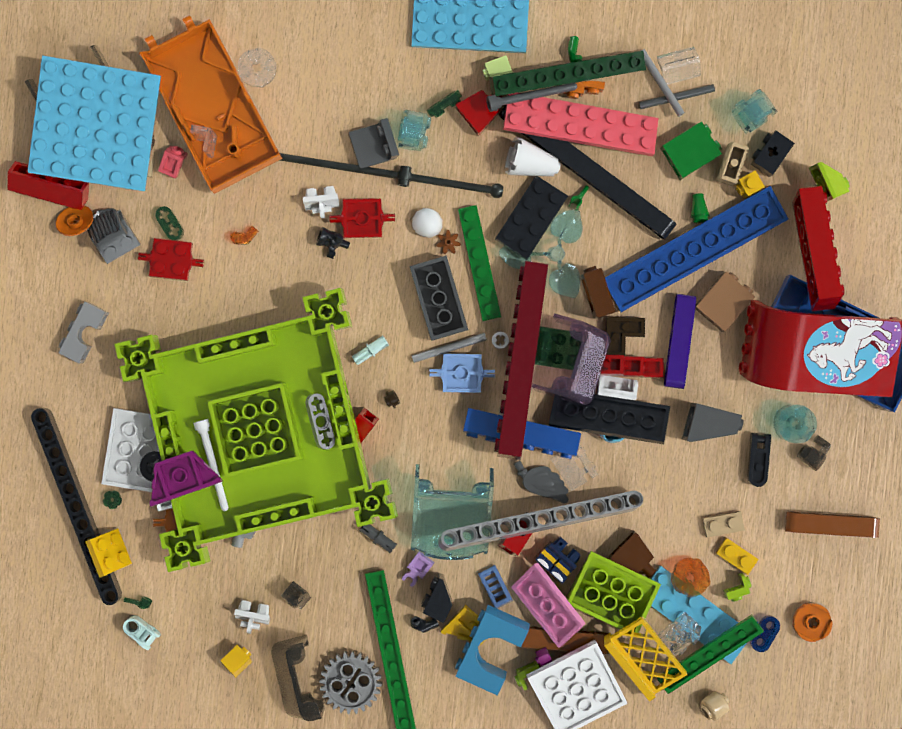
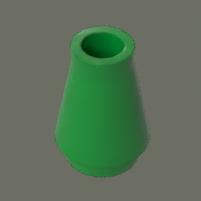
[690,193,710,223]

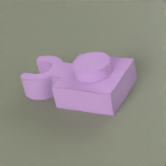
[402,551,435,587]

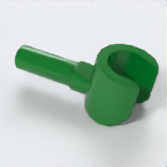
[568,185,589,211]

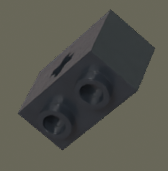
[751,130,795,177]

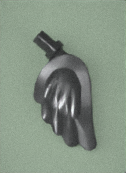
[514,460,569,504]

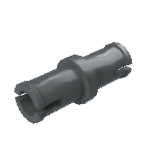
[359,524,397,553]

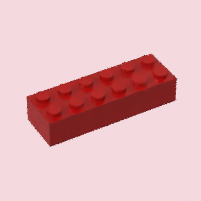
[792,186,845,311]

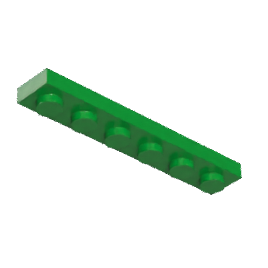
[458,205,501,321]
[657,614,764,694]

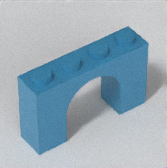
[455,605,530,696]

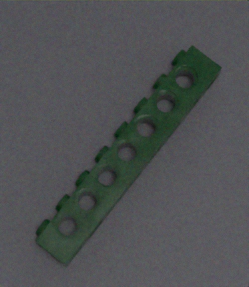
[489,51,646,96]

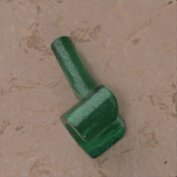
[124,596,152,609]

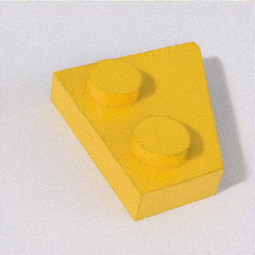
[440,605,485,645]

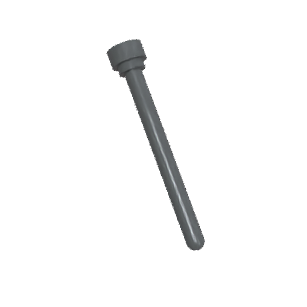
[486,83,577,112]

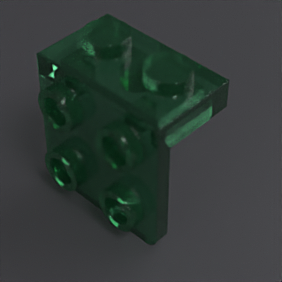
[535,326,583,370]

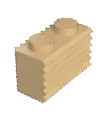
[716,142,749,186]

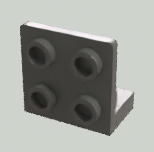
[349,118,399,169]

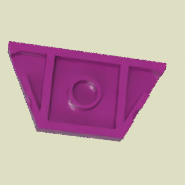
[149,451,223,507]

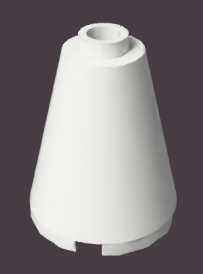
[505,137,560,177]

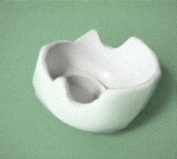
[412,208,443,238]

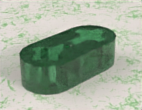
[155,206,184,240]

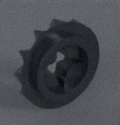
[140,451,161,482]

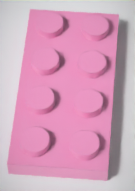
[511,563,586,648]

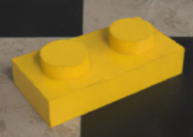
[715,538,759,575]

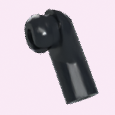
[410,616,439,633]

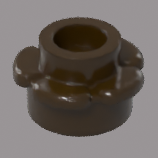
[384,390,400,408]

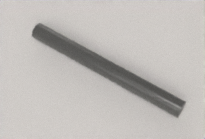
[639,84,715,110]

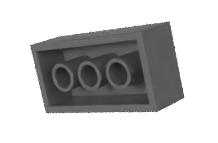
[409,255,468,341]

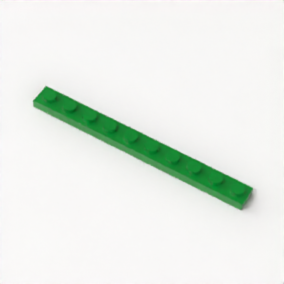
[365,569,416,729]

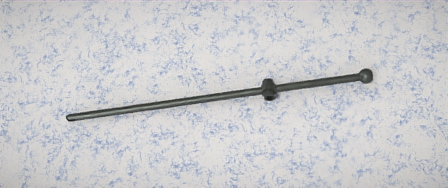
[279,153,503,198]

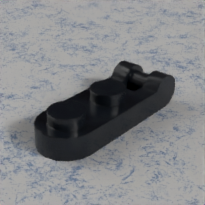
[747,432,771,487]

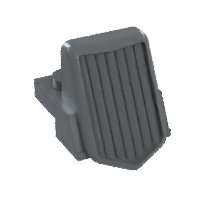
[87,208,140,264]

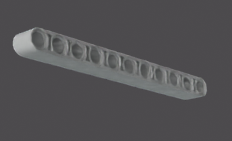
[438,491,643,551]

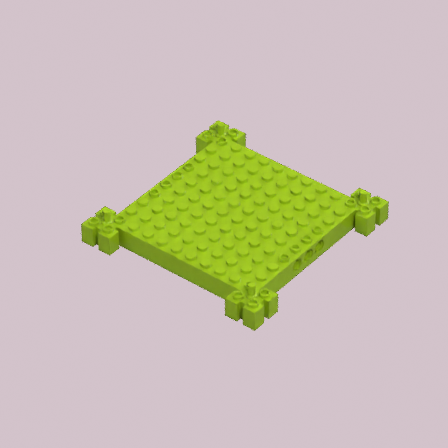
[115,288,398,572]

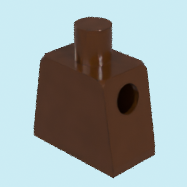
[609,531,656,578]

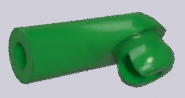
[567,36,582,63]

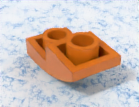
[563,81,605,99]

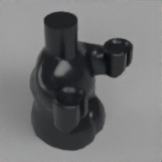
[316,227,350,259]

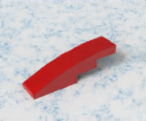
[585,355,664,378]

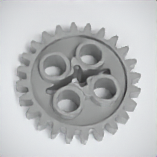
[319,651,382,714]

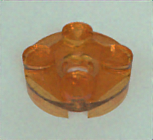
[671,558,710,597]

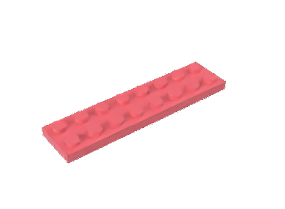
[503,92,659,157]

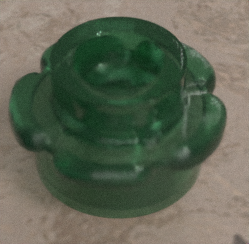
[103,490,122,509]

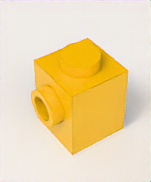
[735,170,765,198]
[220,645,252,678]

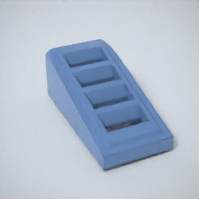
[478,565,513,609]

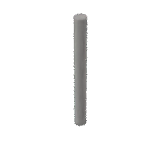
[641,49,685,117]
[412,333,487,363]

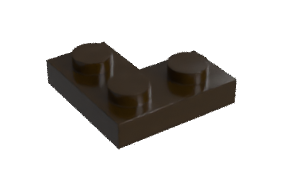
[605,317,645,356]

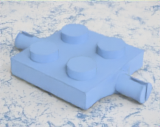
[429,354,495,393]

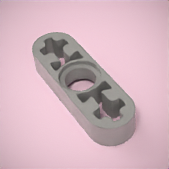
[305,394,335,450]

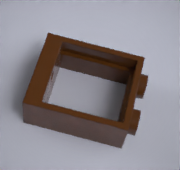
[580,266,616,319]

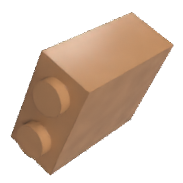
[695,272,755,332]

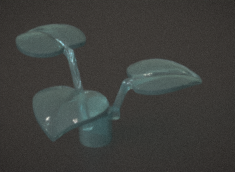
[499,210,583,298]

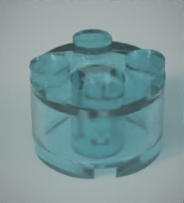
[732,89,778,134]
[397,109,431,152]
[774,404,817,443]

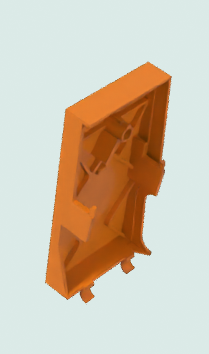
[139,15,282,194]

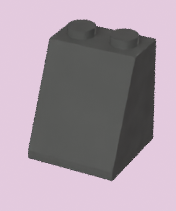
[682,402,744,442]

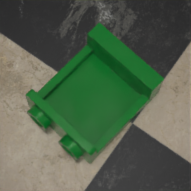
[660,121,722,180]

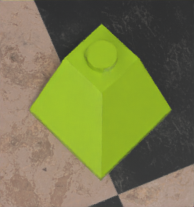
[809,162,850,201]

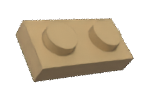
[702,511,745,538]

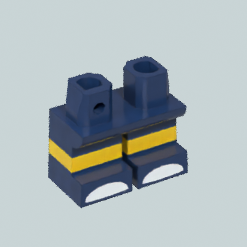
[534,536,581,584]

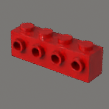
[7,161,89,210]

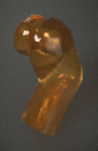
[230,226,259,245]

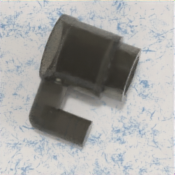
[797,435,831,471]

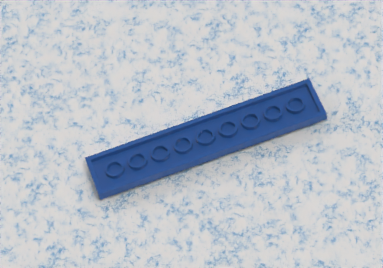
[605,186,789,313]

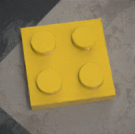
[85,528,132,578]

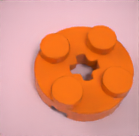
[793,603,833,642]

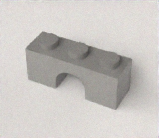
[58,302,109,364]

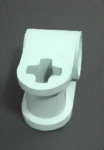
[123,615,161,650]

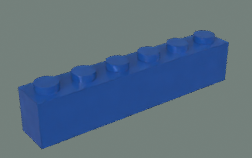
[463,408,581,459]

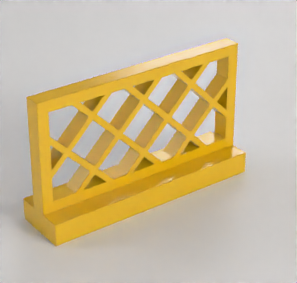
[604,616,687,701]

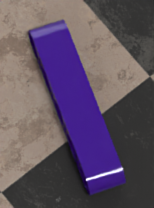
[664,294,696,389]

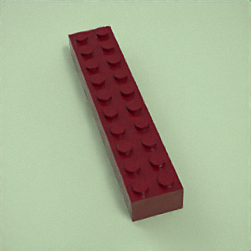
[494,261,549,460]

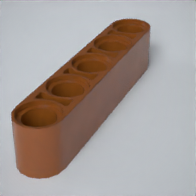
[785,512,880,538]
[521,626,609,654]

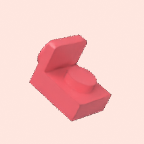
[158,146,188,179]

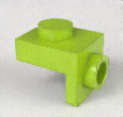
[723,573,752,602]

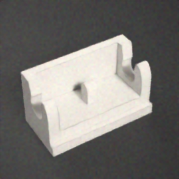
[596,375,638,401]

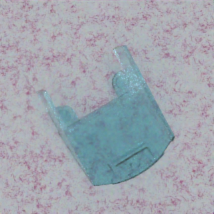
[411,464,494,560]

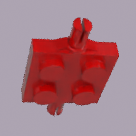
[330,198,395,238]
[138,238,204,281]

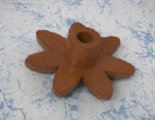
[436,230,461,254]

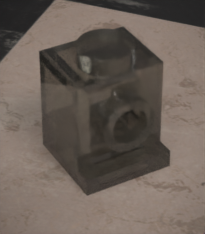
[281,581,311,609]

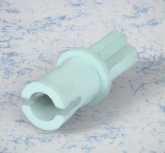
[352,335,389,365]

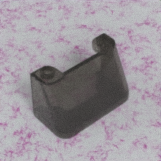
[271,635,325,721]

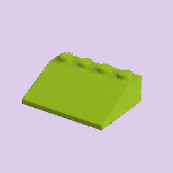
[566,551,661,633]

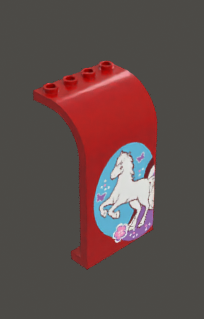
[739,300,902,397]

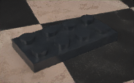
[495,176,568,260]

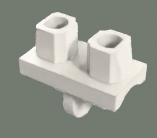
[303,186,340,218]
[234,600,270,634]

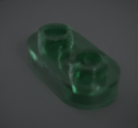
[426,89,462,118]

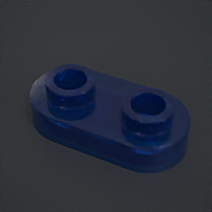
[750,615,780,652]

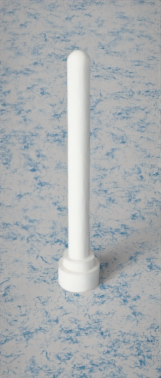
[193,419,229,511]

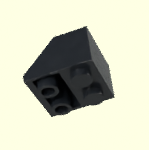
[421,573,452,623]

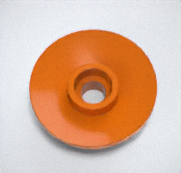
[56,206,93,236]

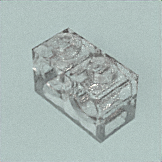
[656,612,702,656]

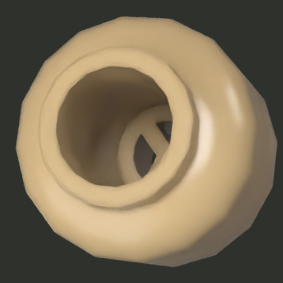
[700,691,730,721]

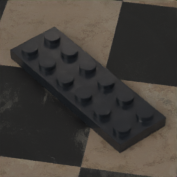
[549,388,670,445]

